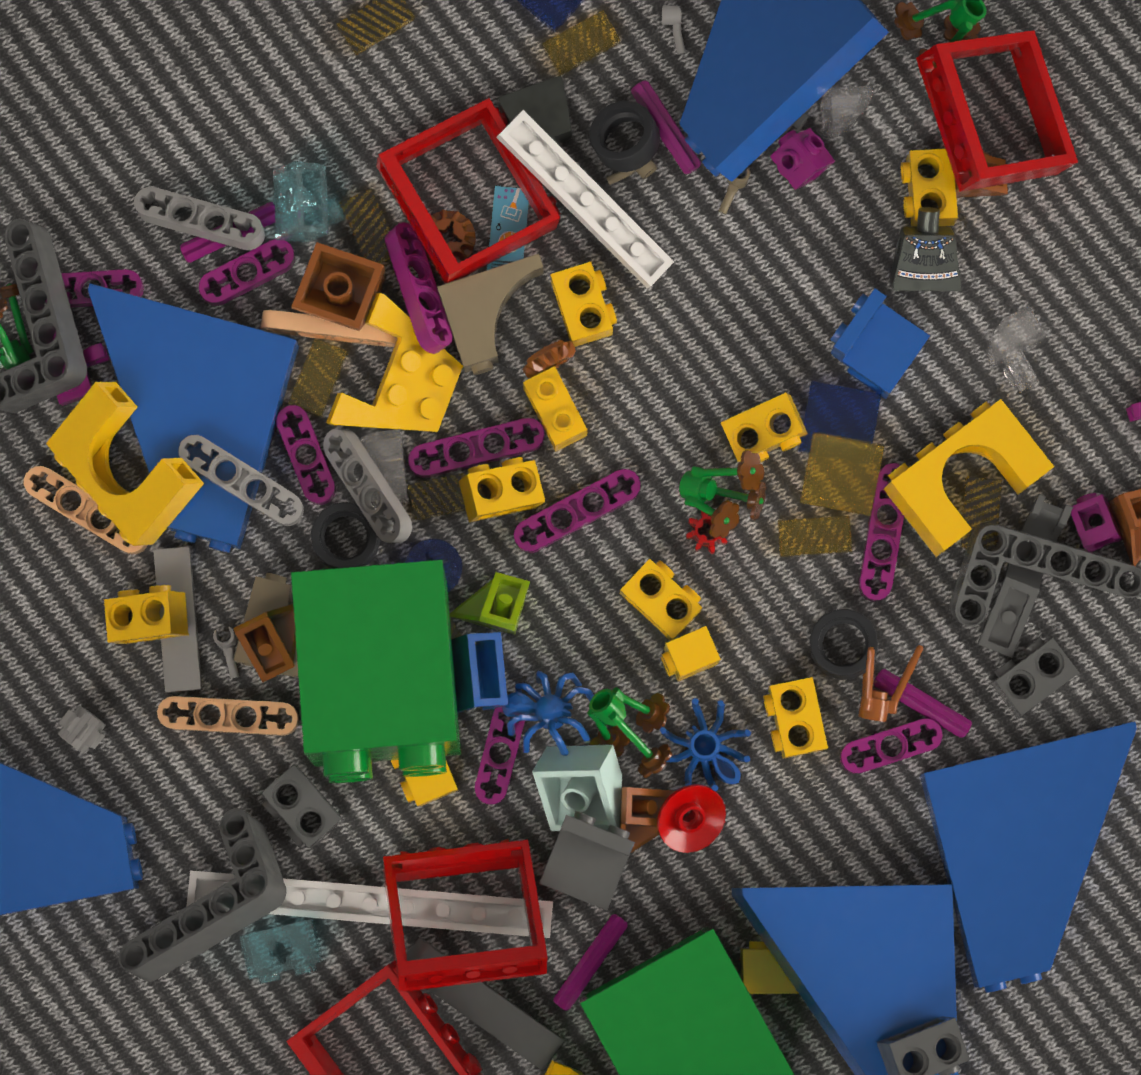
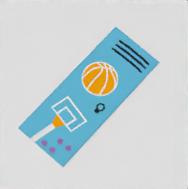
[487,186,529,270]

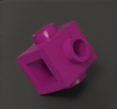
[770,128,835,190]

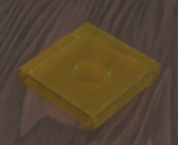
[800,431,884,516]

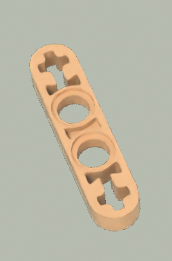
[260,310,397,347]
[24,466,148,555]
[157,696,299,736]

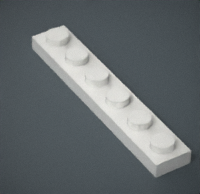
[496,110,674,288]

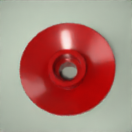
[657,784,726,853]

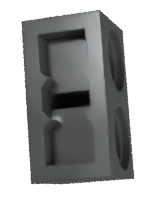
[991,638,1079,718]
[261,764,344,849]
[877,1016,970,1075]

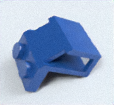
[830,288,930,399]
[452,632,508,713]

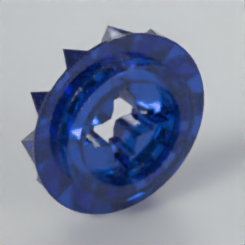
[405,539,463,593]

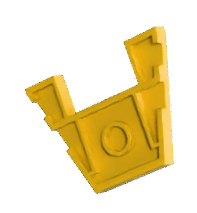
[326,293,463,432]

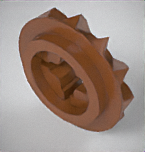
[424,209,476,263]
[523,340,576,378]

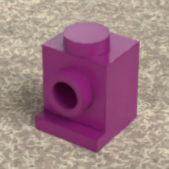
[1071,493,1123,552]

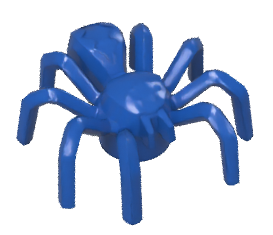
[502,670,594,756]
[660,698,751,791]

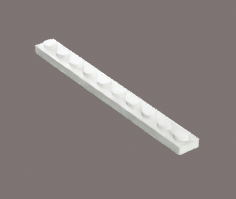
[187,870,553,938]

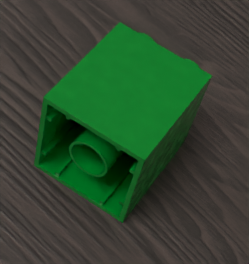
[291,560,461,783]
[580,927,794,1075]

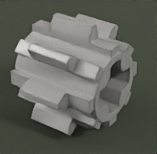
[58,705,106,753]

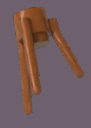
[858,645,923,722]

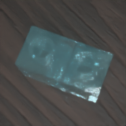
[273,161,329,243]
[240,919,324,984]

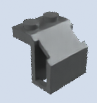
[539,811,635,911]

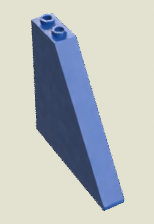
[679,0,889,182]
[88,284,299,553]
[920,722,1137,993]
[0,762,143,916]
[731,885,959,1075]

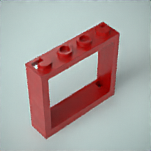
[916,30,1078,192]
[376,98,561,284]
[383,839,548,992]
[286,960,482,1075]

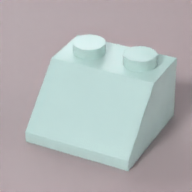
[532,745,622,831]

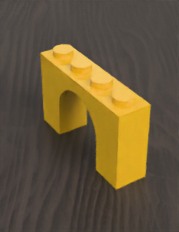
[46,382,204,546]
[883,399,1054,557]

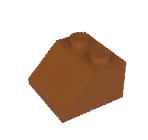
[291,242,386,331]

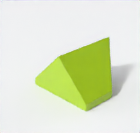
[450,572,530,635]

